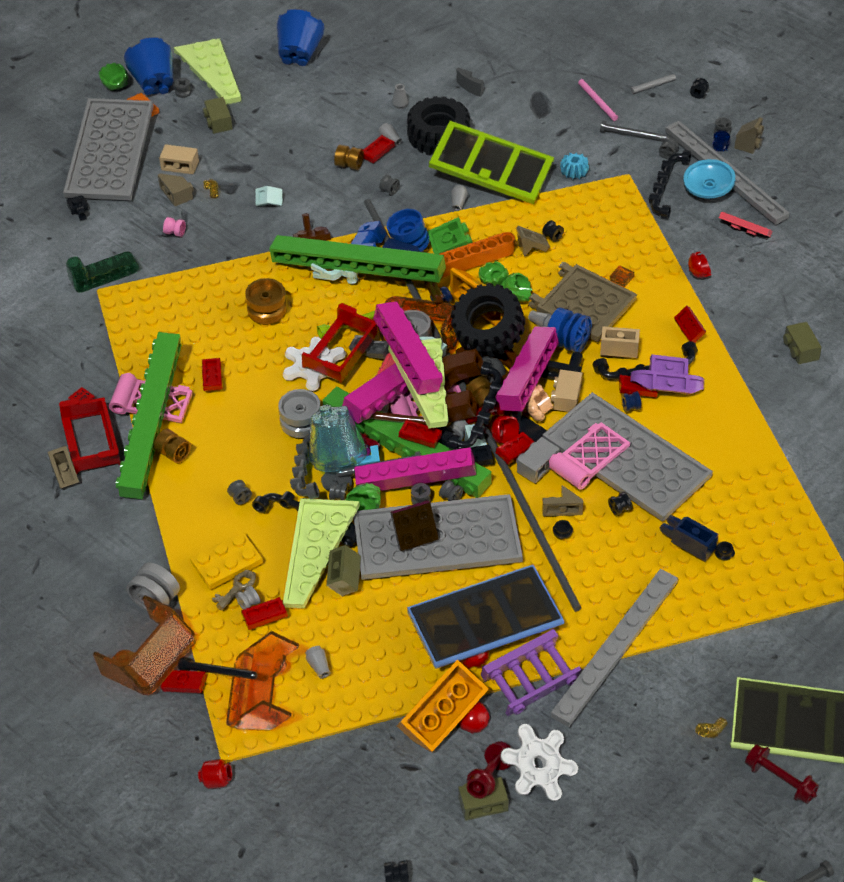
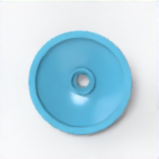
[684,159,735,199]

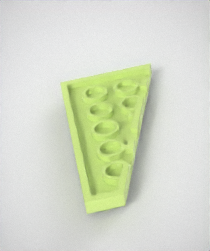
[173,38,241,104]
[388,338,448,428]
[283,498,360,608]

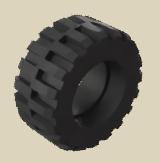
[407,96,470,156]
[451,284,525,357]

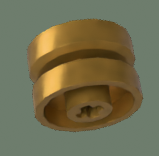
[245,278,287,324]

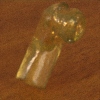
[203,179,219,198]
[695,717,728,738]

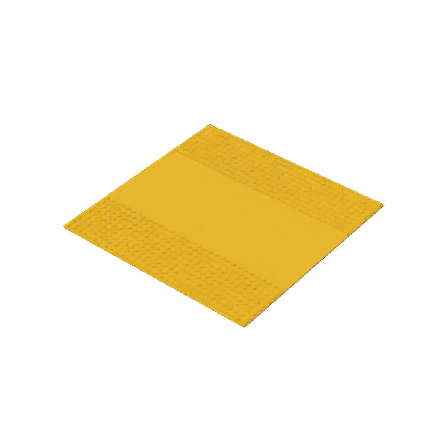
[97,174,844,763]

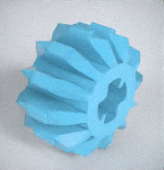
[560,152,589,180]

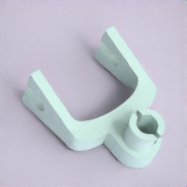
[311,263,358,284]

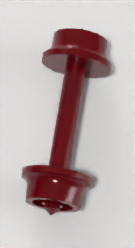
[466,741,511,798]
[745,744,819,804]

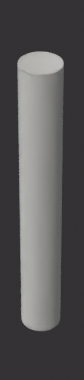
[631,74,676,94]

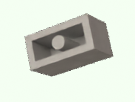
[516,437,560,483]

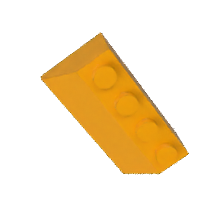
[450,268,504,326]
[397,660,489,752]

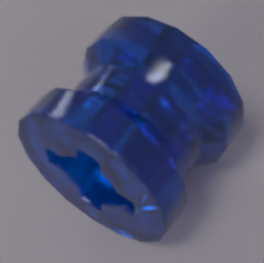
[712,131,730,152]

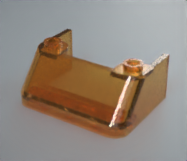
[377,296,456,351]
[93,595,196,695]
[226,631,299,730]

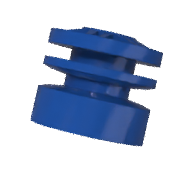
[387,209,430,252]
[548,308,592,352]

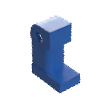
[351,221,387,247]

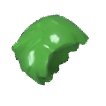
[99,62,128,90]
[478,261,509,286]
[501,273,532,302]
[345,483,381,511]

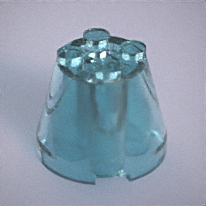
[309,405,367,472]

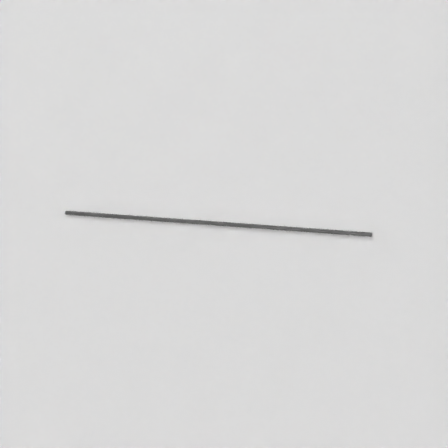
[364,199,581,611]

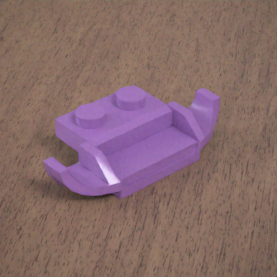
[631,354,704,395]

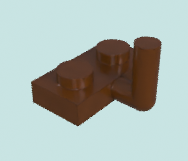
[293,213,331,241]

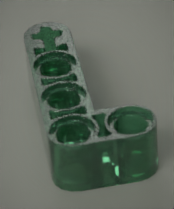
[66,251,139,293]

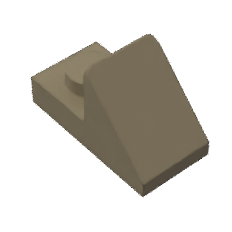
[516,226,550,256]
[47,446,79,489]
[542,486,583,516]

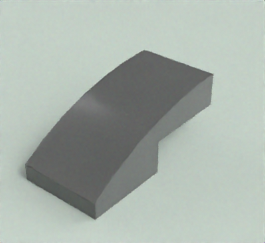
[456,68,484,97]
[349,335,389,359]

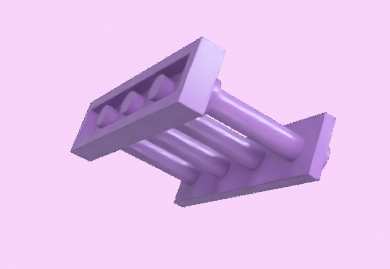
[481,629,581,716]

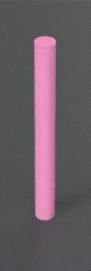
[578,79,618,121]

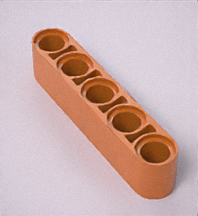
[440,232,515,277]

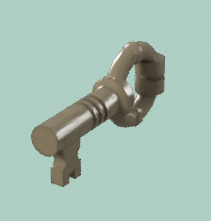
[212,570,256,610]

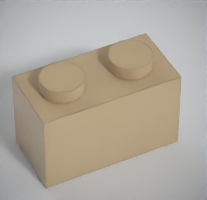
[159,144,199,174]
[600,326,640,358]
[551,369,582,412]

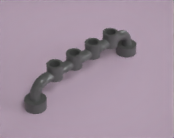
[290,425,328,499]

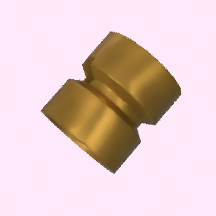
[334,144,364,170]
[466,376,497,408]
[154,429,191,463]

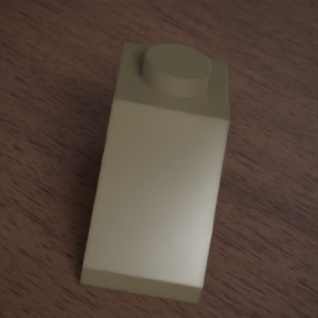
[158,173,194,206]

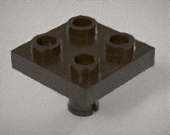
[390,500,439,551]

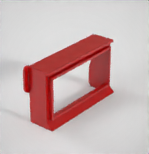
[302,303,377,383]
[59,397,120,474]

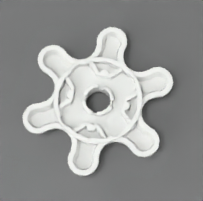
[283,337,346,391]
[501,724,578,801]

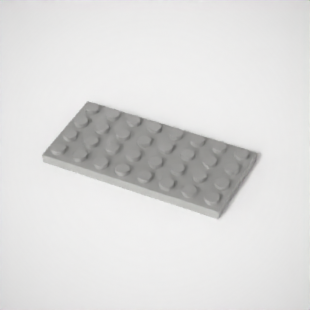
[63,98,153,200]
[542,392,713,521]
[354,494,523,580]

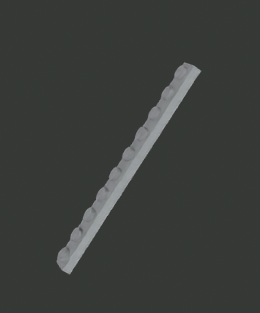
[665,121,789,225]
[551,569,678,727]

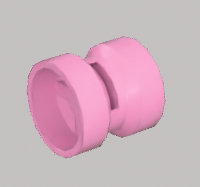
[163,217,186,237]

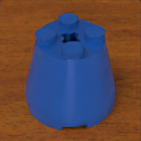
[277,9,324,66]
[124,38,173,95]

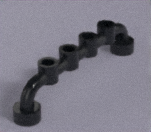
[649,150,691,219]
[592,341,698,379]
[449,361,503,450]
[252,491,357,547]

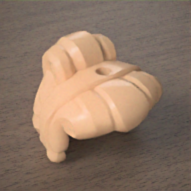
[522,384,553,422]

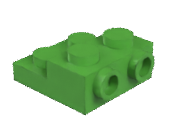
[427,217,473,254]

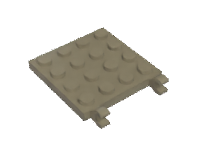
[529,262,637,342]

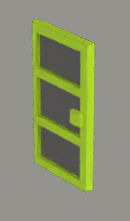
[428,121,554,204]

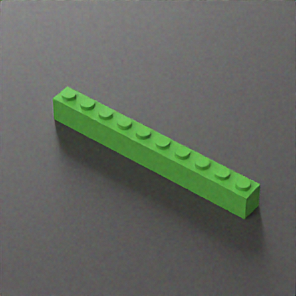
[269,235,446,283]
[116,332,182,499]
[322,386,491,498]

